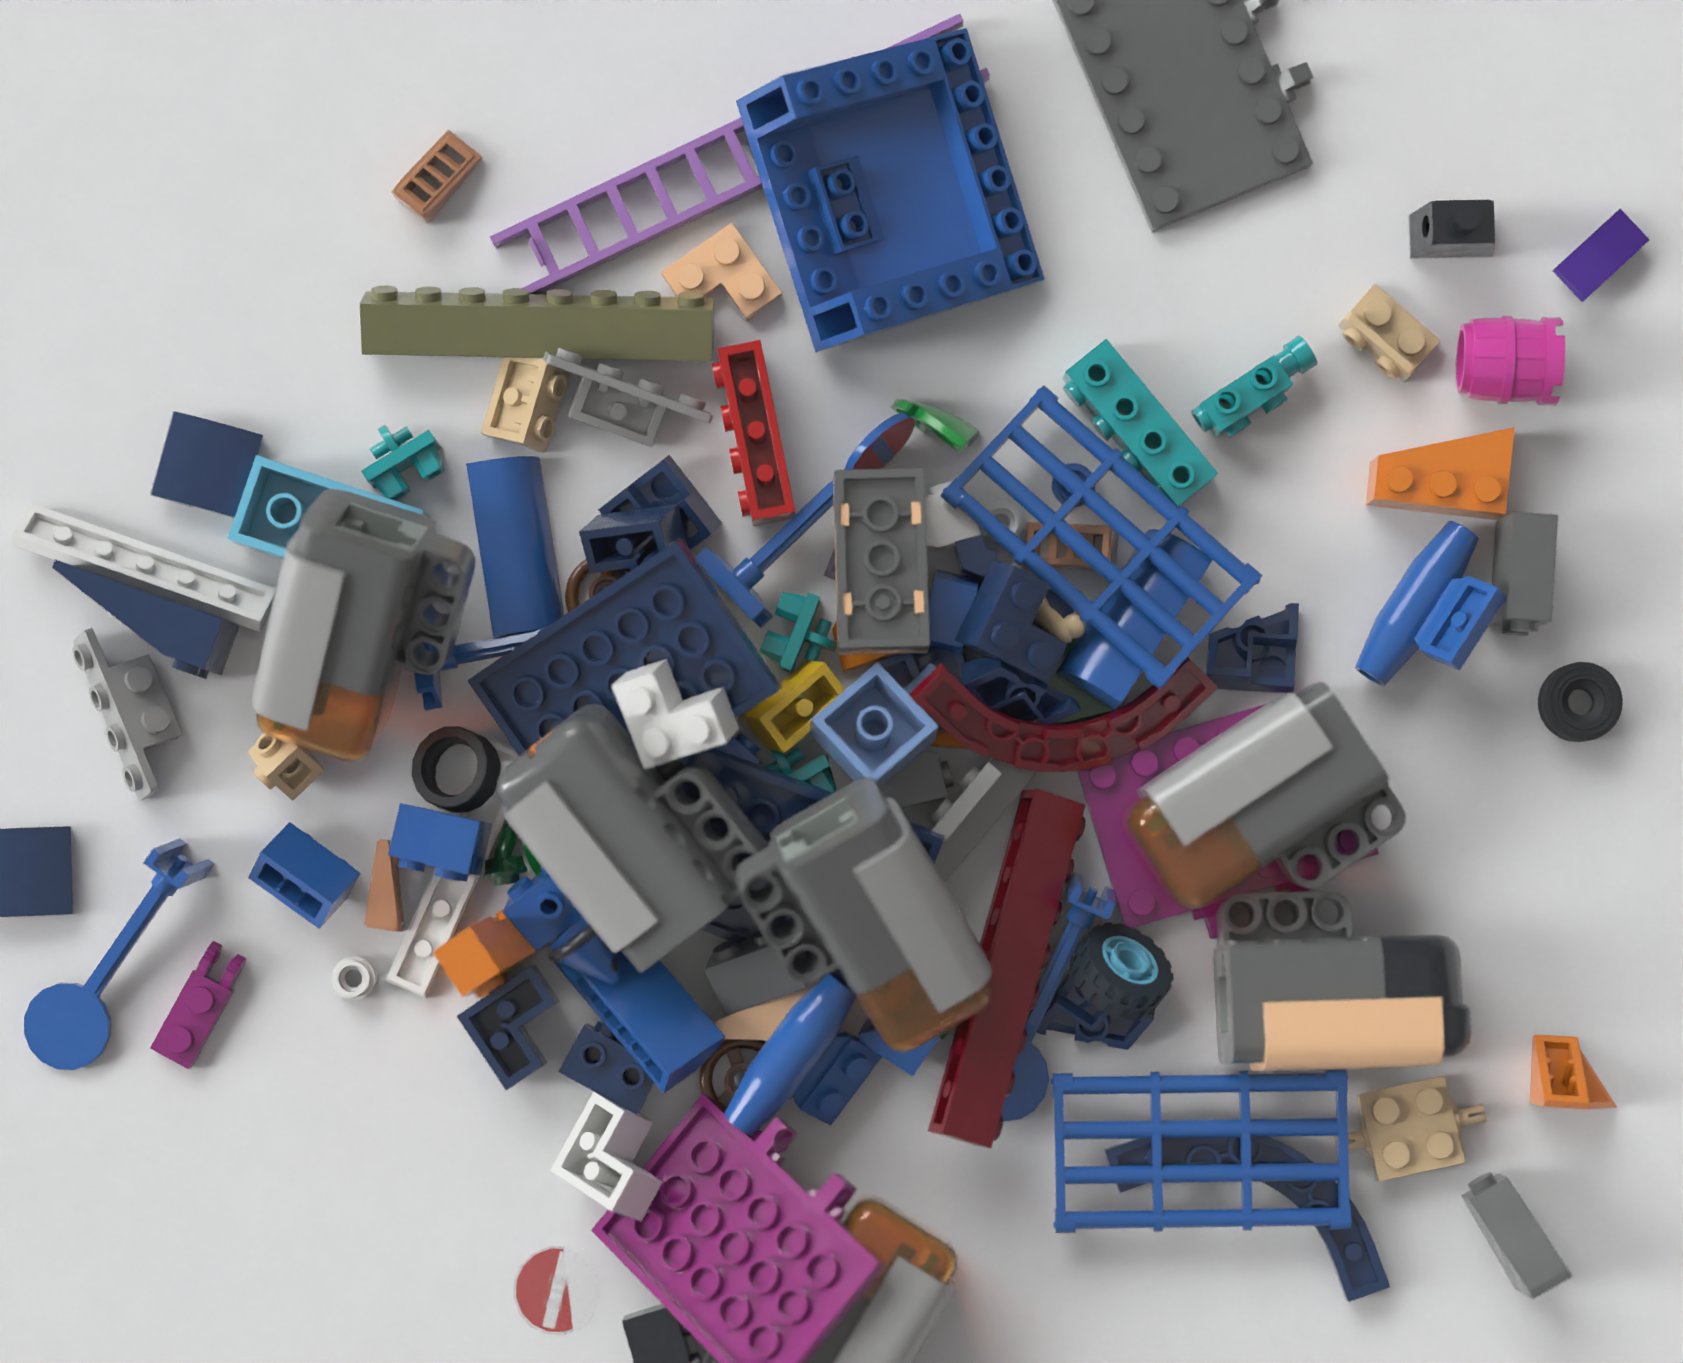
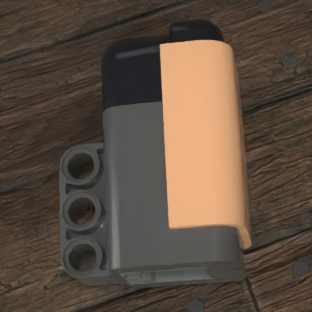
[1214,891,1471,1071]

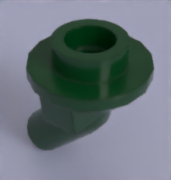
[484,823,528,886]

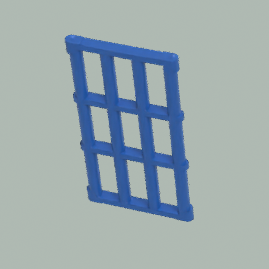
[940,385,1263,690]
[1050,1069,1352,1233]

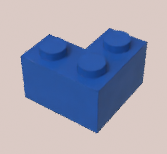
[388,803,492,882]

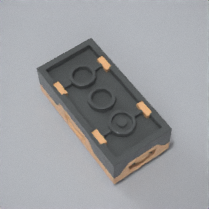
[833,468,930,655]

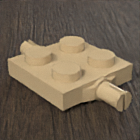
[1335,1075,1486,1182]

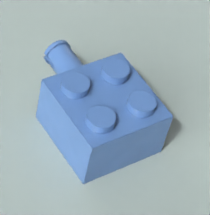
[810,662,938,789]

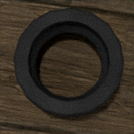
[411,726,501,813]

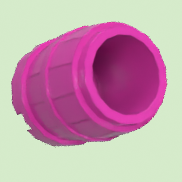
[1456,316,1565,406]

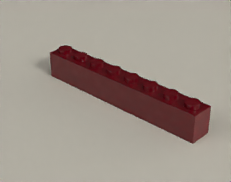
[928,789,1086,1149]

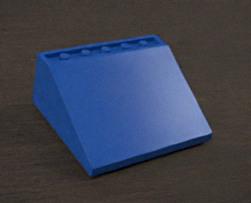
[736,28,1045,352]

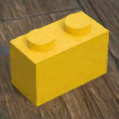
[742,660,845,753]

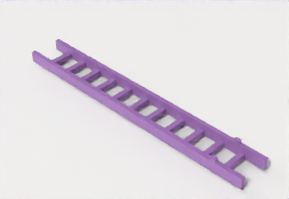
[490,13,990,295]

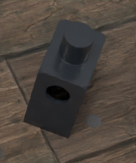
[1409,200,1495,258]

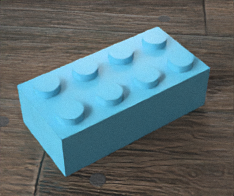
[227,455,430,560]

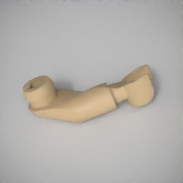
[1013,563,1084,643]

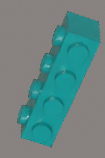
[1063,339,1218,507]

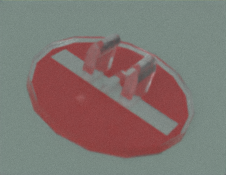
[513,1246,601,1335]

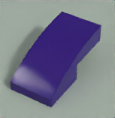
[1552,209,1650,302]

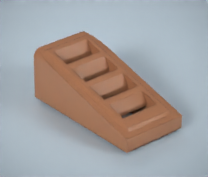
[391,129,483,224]
[1025,522,1118,571]
[364,839,405,932]

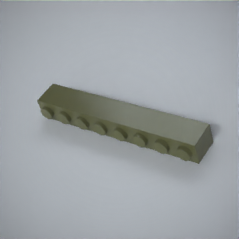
[360,286,714,361]

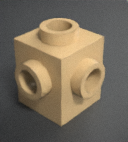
[247,727,325,801]

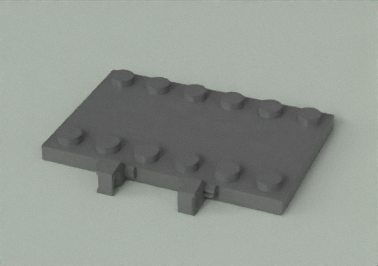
[1053,0,1314,232]

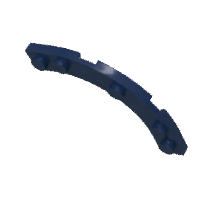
[1104,1137,1390,1302]

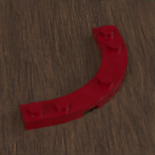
[909,657,1218,772]

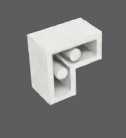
[612,659,739,769]
[550,1092,662,1221]

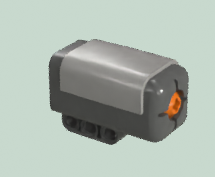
[497,704,769,973]

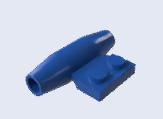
[1355,521,1507,686]
[724,972,882,1136]

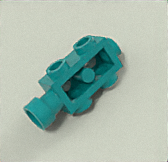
[1191,335,1318,438]

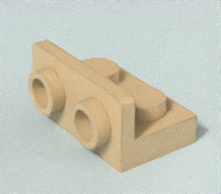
[1338,284,1441,382]
[481,357,569,453]

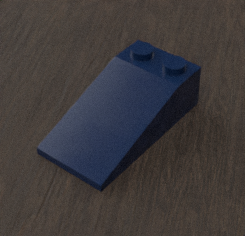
[52,559,240,679]

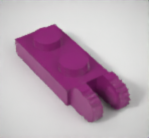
[150,941,247,1069]

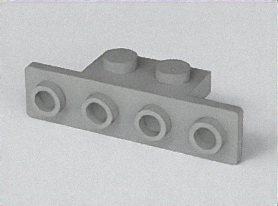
[542,347,713,447]
[72,628,182,801]
[930,758,1038,882]

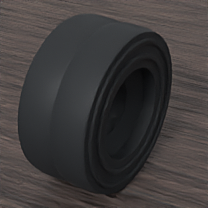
[1538,662,1623,742]

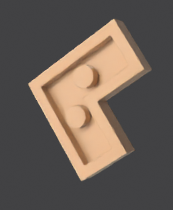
[661,223,782,321]

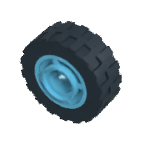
[1070,922,1174,1021]

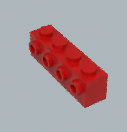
[712,340,796,526]

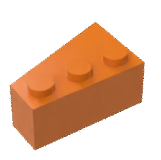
[1366,427,1515,520]
[432,909,551,999]

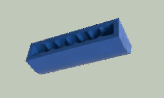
[466,456,564,638]
[1056,529,1213,711]
[554,950,725,1094]

